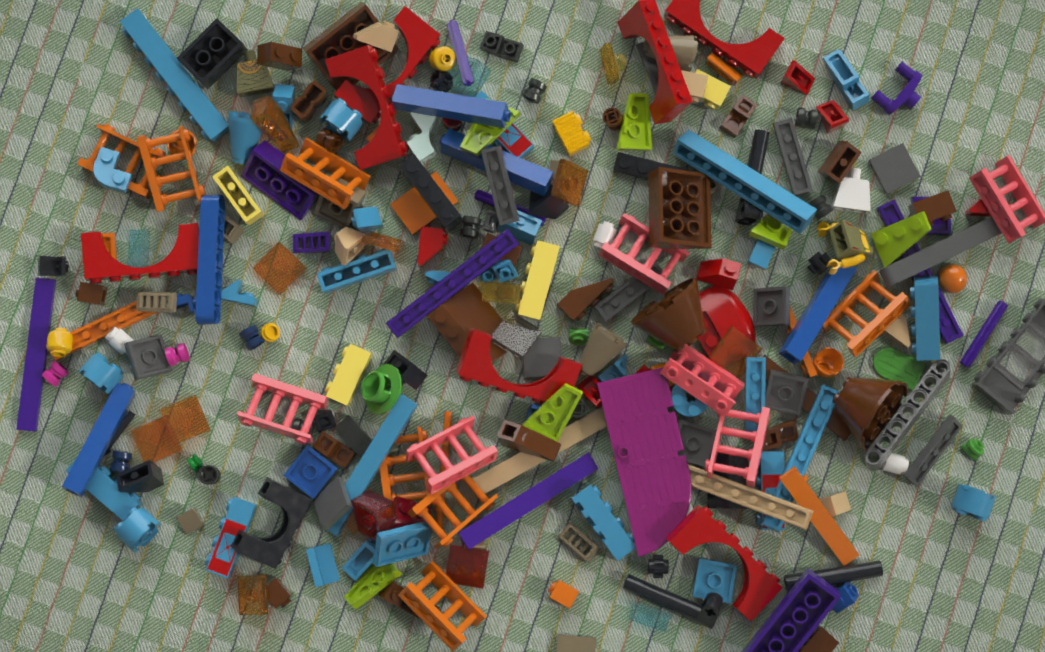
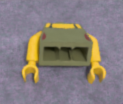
[817,220,873,275]

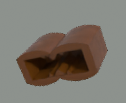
[291,81,328,123]

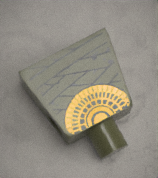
[237,50,275,98]

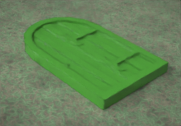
[873,347,927,391]

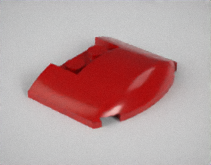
[697,285,756,368]

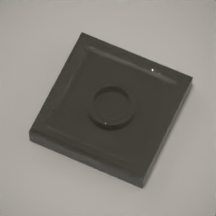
[491,311,543,360]

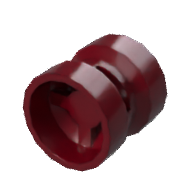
[443,118,462,131]

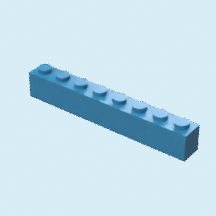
[120,8,229,143]
[672,130,817,234]

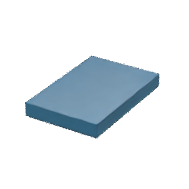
[373,521,432,567]

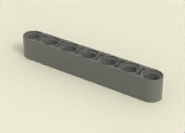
[879,217,1002,288]
[865,359,951,471]

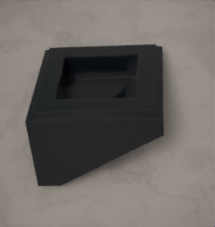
[314,409,337,433]

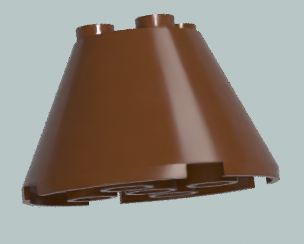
[631,278,707,352]
[833,377,908,451]

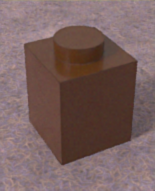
[76,282,108,306]
[261,577,293,609]

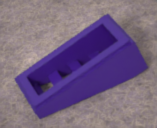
[293,232,332,254]

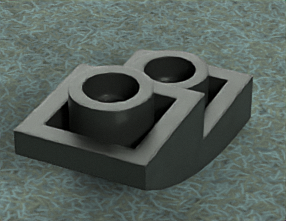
[480,31,524,63]
[335,415,372,458]

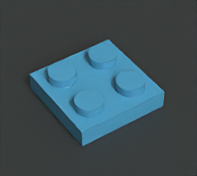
[692,558,737,604]

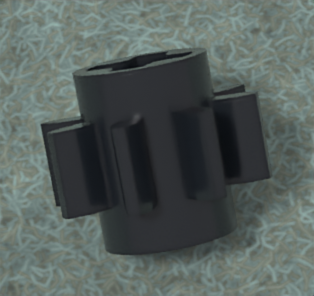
[430,71,453,92]
[808,251,831,275]
[648,555,669,578]

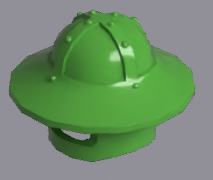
[361,364,403,415]

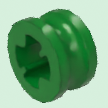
[187,453,205,473]

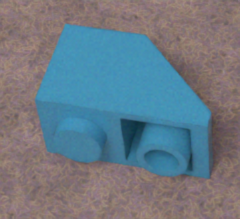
[272,84,295,130]
[351,206,383,233]

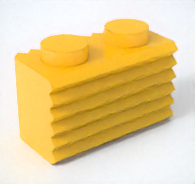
[552,111,591,157]

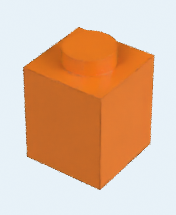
[548,579,579,609]

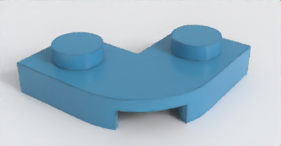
[93,147,132,194]

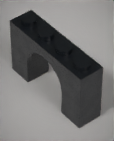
[399,154,462,233]
[230,477,312,569]

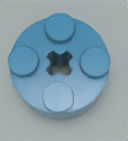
[319,98,363,143]
[78,351,124,395]
[671,384,708,417]
[951,483,997,522]
[114,507,161,552]

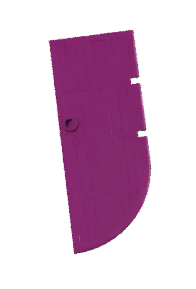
[597,367,692,557]

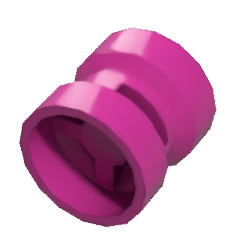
[165,343,190,367]
[42,360,69,387]

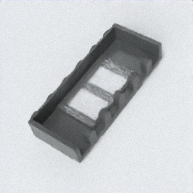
[972,297,1045,415]

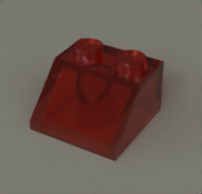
[351,490,397,542]
[446,544,490,589]

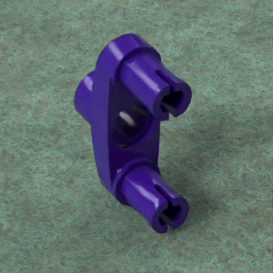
[871,61,923,116]

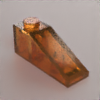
[250,95,299,152]

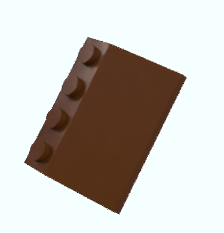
[302,2,399,91]
[648,167,712,249]
[427,283,520,364]

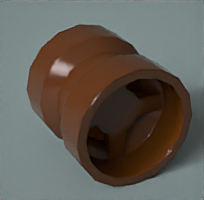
[602,107,624,131]
[316,128,343,153]

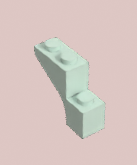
[407,112,439,163]

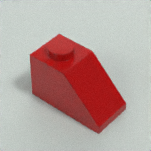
[417,227,448,267]
[696,258,742,290]

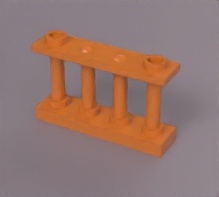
[77,124,166,200]
[136,125,205,212]
[279,137,371,210]
[822,270,911,358]
[375,427,432,511]
[407,474,498,548]
[398,561,487,651]

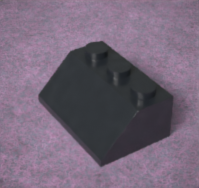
[177,18,247,90]
[707,450,749,509]

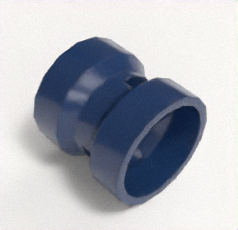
[239,325,265,351]
[110,451,132,472]

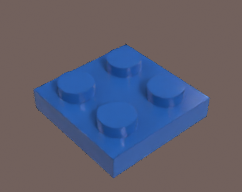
[283,445,338,499]

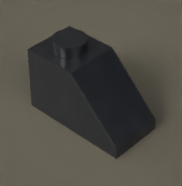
[383,350,428,390]
[116,460,164,492]

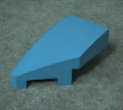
[596,354,628,382]

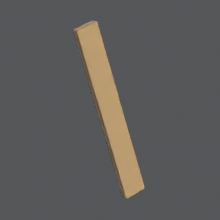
[473,407,607,494]
[688,464,813,530]

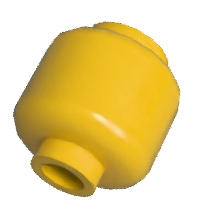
[429,46,456,72]
[46,328,73,357]

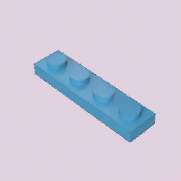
[744,357,766,432]

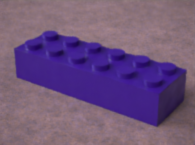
[741,568,841,652]

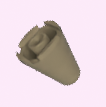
[643,35,698,72]
[579,322,627,377]

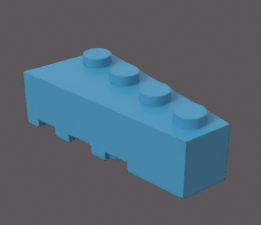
[910,276,940,361]
[571,484,636,561]

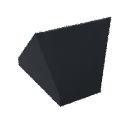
[529,184,570,220]

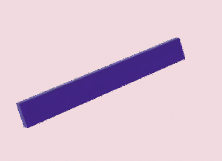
[876,199,964,344]
[386,229,519,338]
[16,278,56,432]
[458,452,599,550]

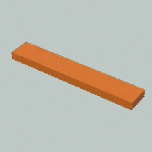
[53,297,159,361]
[779,466,859,566]

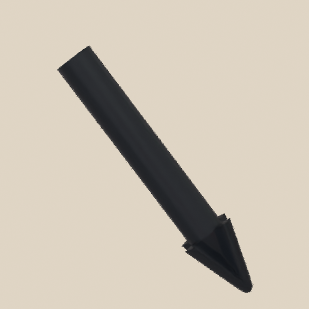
[103,410,136,457]

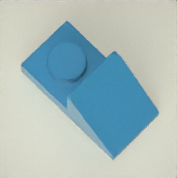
[221,279,258,307]

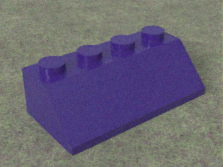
[241,140,320,220]

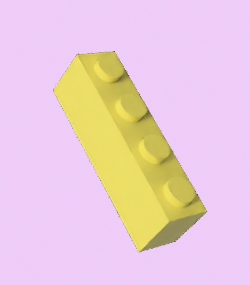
[515,240,560,322]

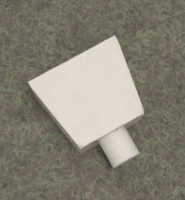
[831,168,870,214]

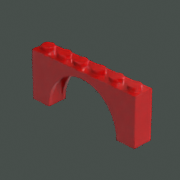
[617,0,693,124]
[664,0,785,79]
[334,6,441,125]
[325,45,407,170]
[81,223,199,284]
[455,328,582,404]
[665,505,783,622]

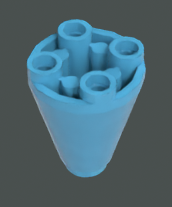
[228,111,267,164]

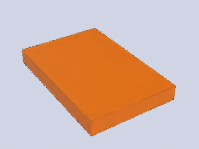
[390,171,458,235]

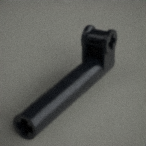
[735,129,770,225]
[784,561,883,593]
[623,574,723,629]

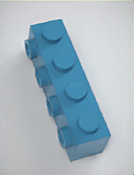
[317,248,398,294]

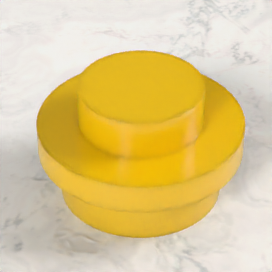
[261,323,280,342]

